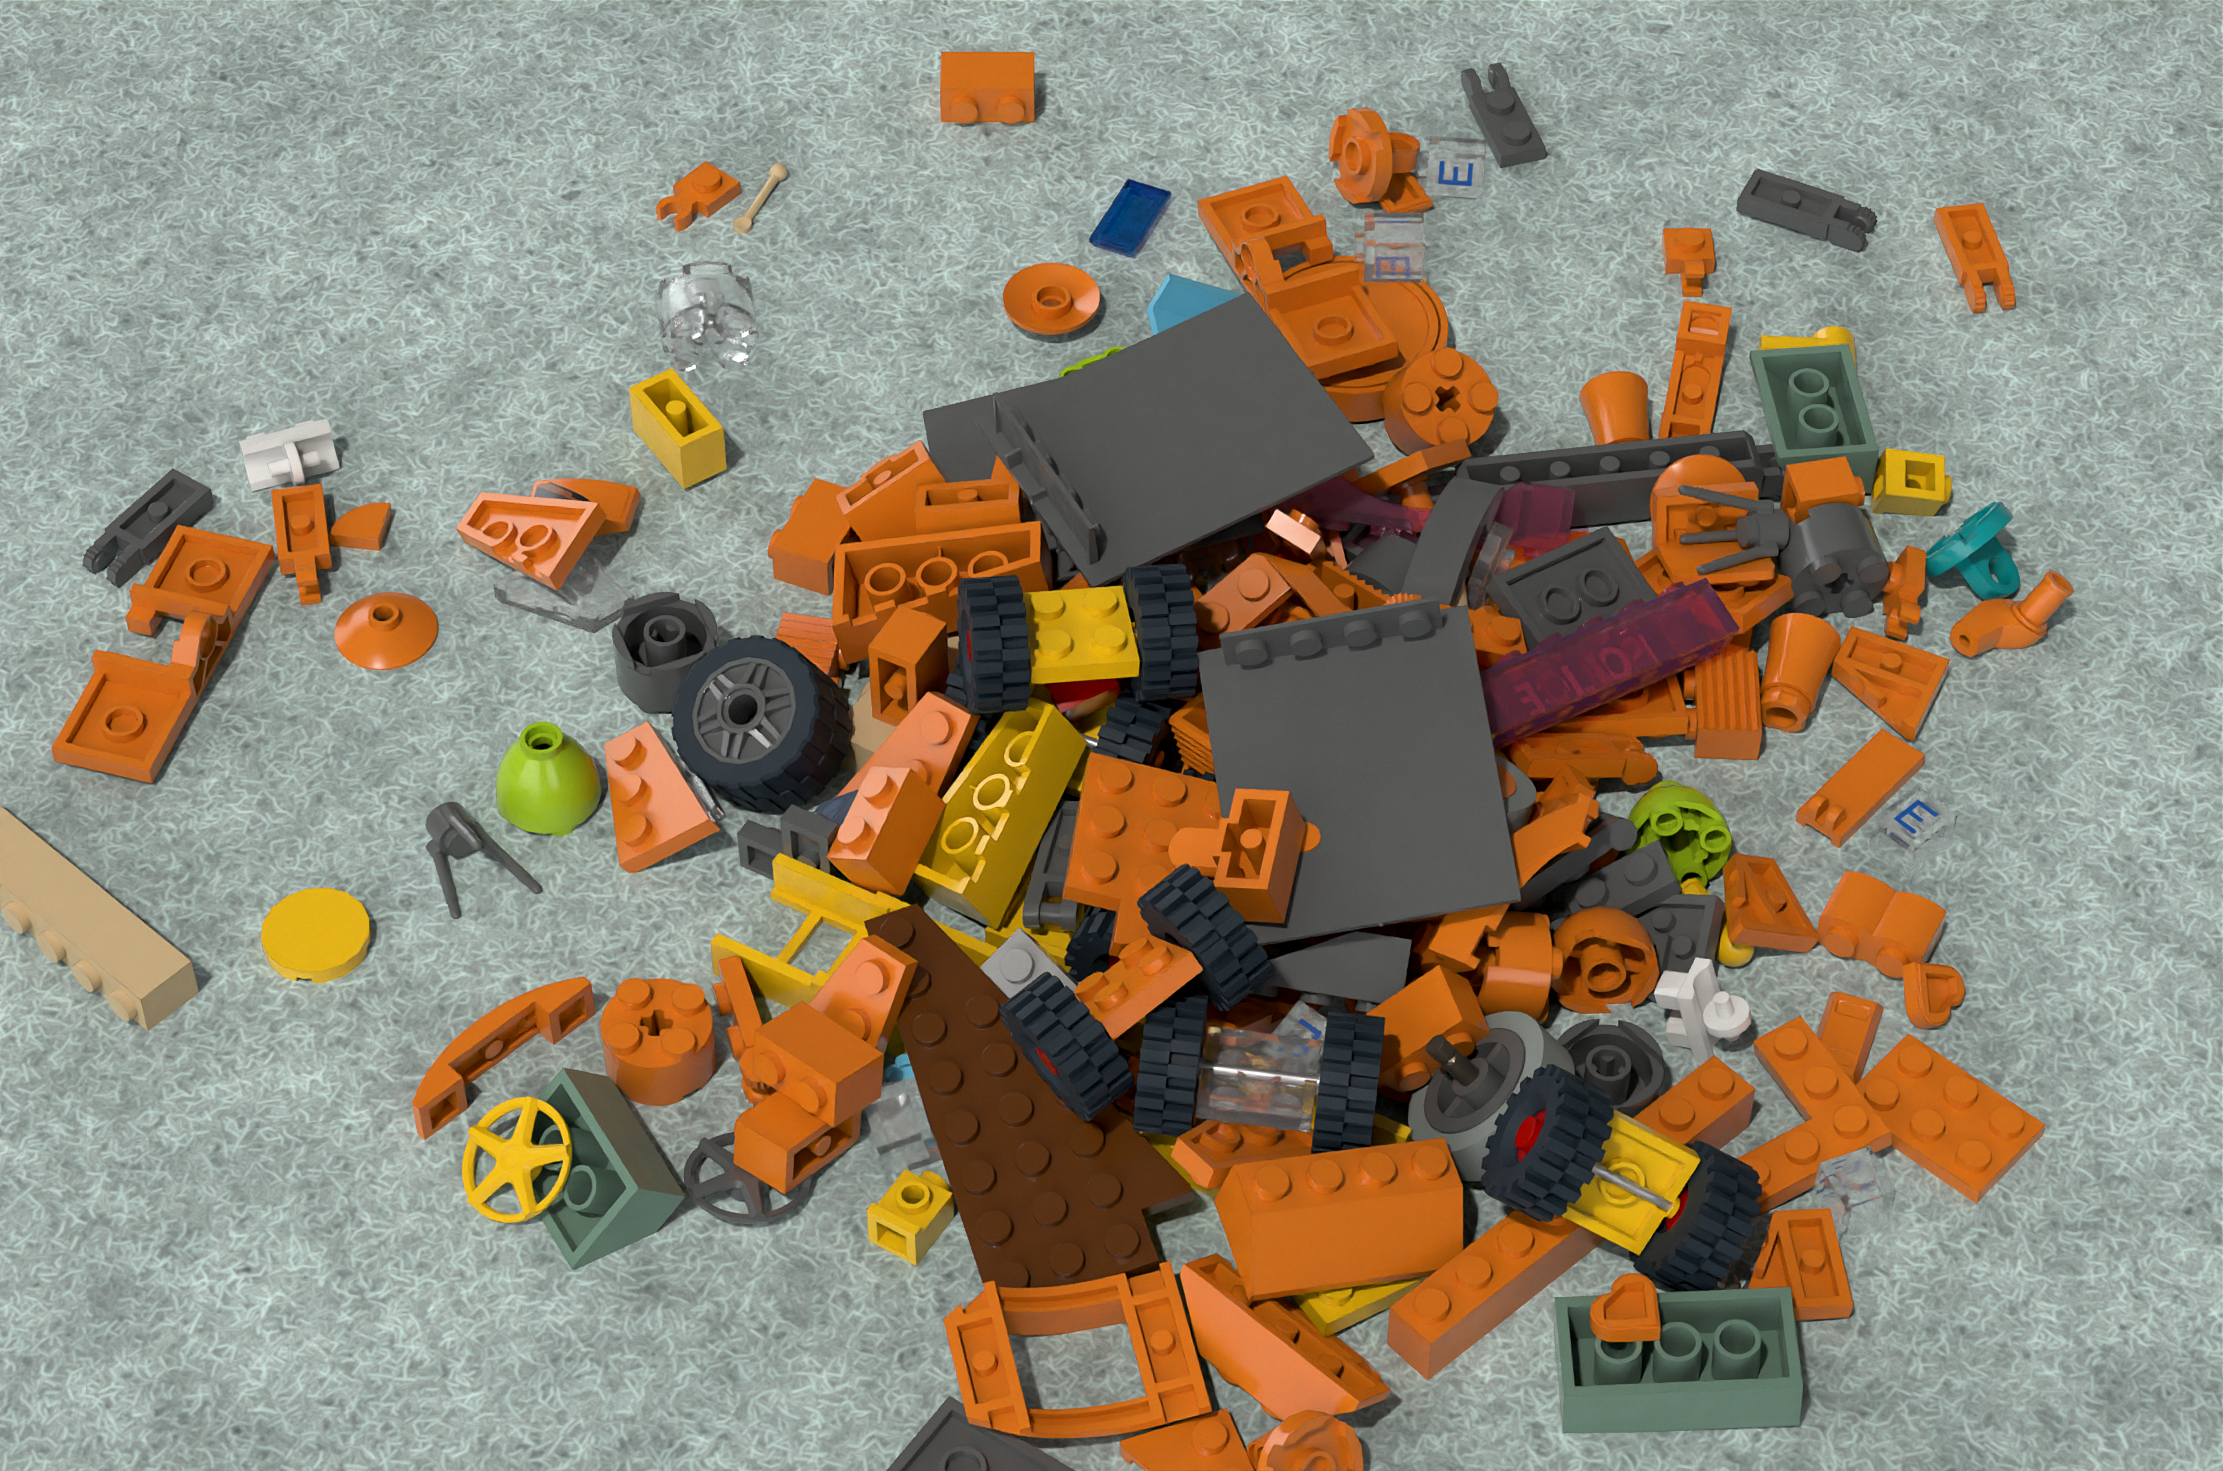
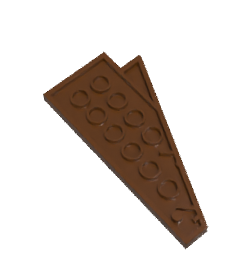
[864,903,1194,1288]

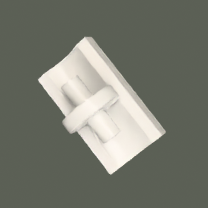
[239,419,340,492]
[1654,957,1752,1065]

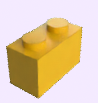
[629,368,727,489]

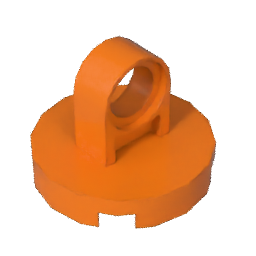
[1329,107,1420,204]
[1247,1410,1363,1471]

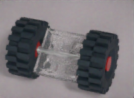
[1133,991,1385,1154]

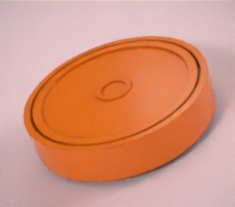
[1283,256,1448,422]

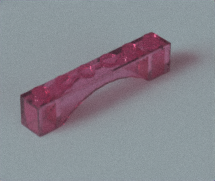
[1266,475,1576,558]

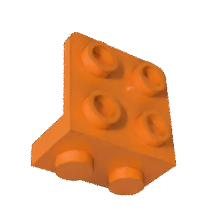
[1652,481,1775,590]

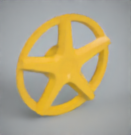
[462,1096,573,1223]

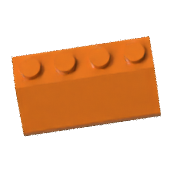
[1214,1137,1463,1301]

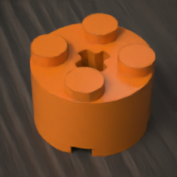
[1382,347,1499,455]
[1462,911,1563,1024]
[600,978,716,1106]

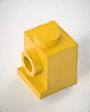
[1871,448,1952,517]
[867,1169,954,1266]

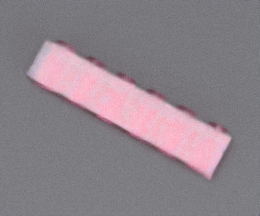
[1479,578,1740,751]

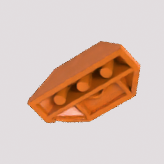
[1179,1253,1391,1421]

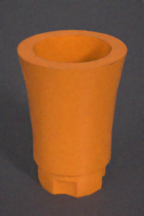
[1579,371,1650,445]
[1760,613,1841,733]

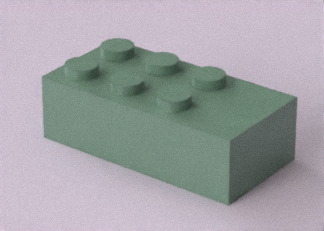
[1554,1287,1803,1433]

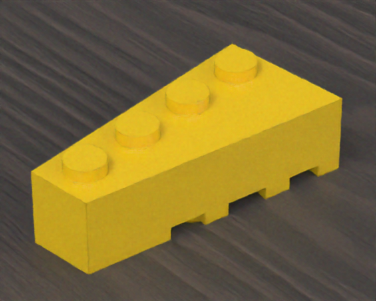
[910,696,1088,930]

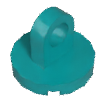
[1925,502,2020,600]

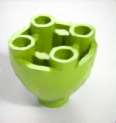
[495,721,602,836]
[1625,780,1732,888]

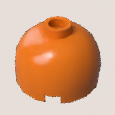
[1550,906,1660,1014]

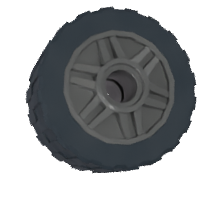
[671,635,852,813]

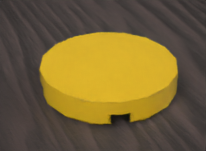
[261,887,372,983]

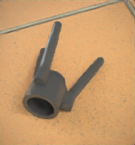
[1678,485,1789,575]
[425,802,543,919]

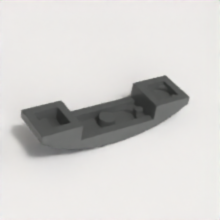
[1401,476,1505,607]

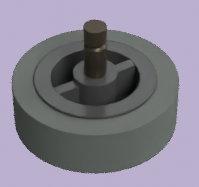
[1408,1011,1575,1181]

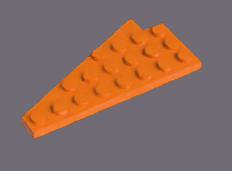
[1062,752,1445,956]

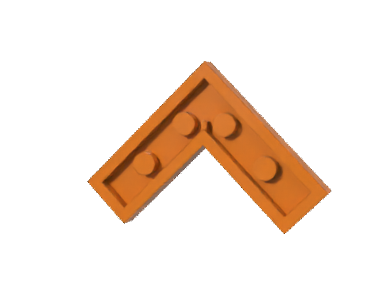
[1737,1015,1892,1220]

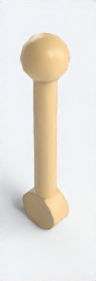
[733,163,788,234]

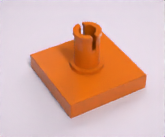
[1337,438,1472,535]

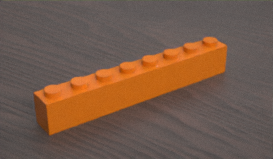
[1387,1055,1755,1381]

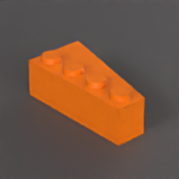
[832,521,1053,665]

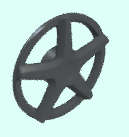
[684,1132,812,1223]

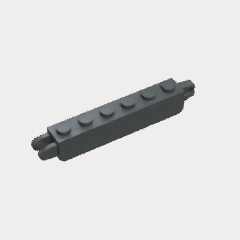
[1427,430,1785,536]

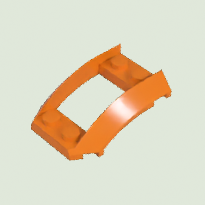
[1193,552,1348,687]
[1396,792,1600,978]
[943,1261,1212,1438]

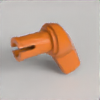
[1950,570,2074,657]

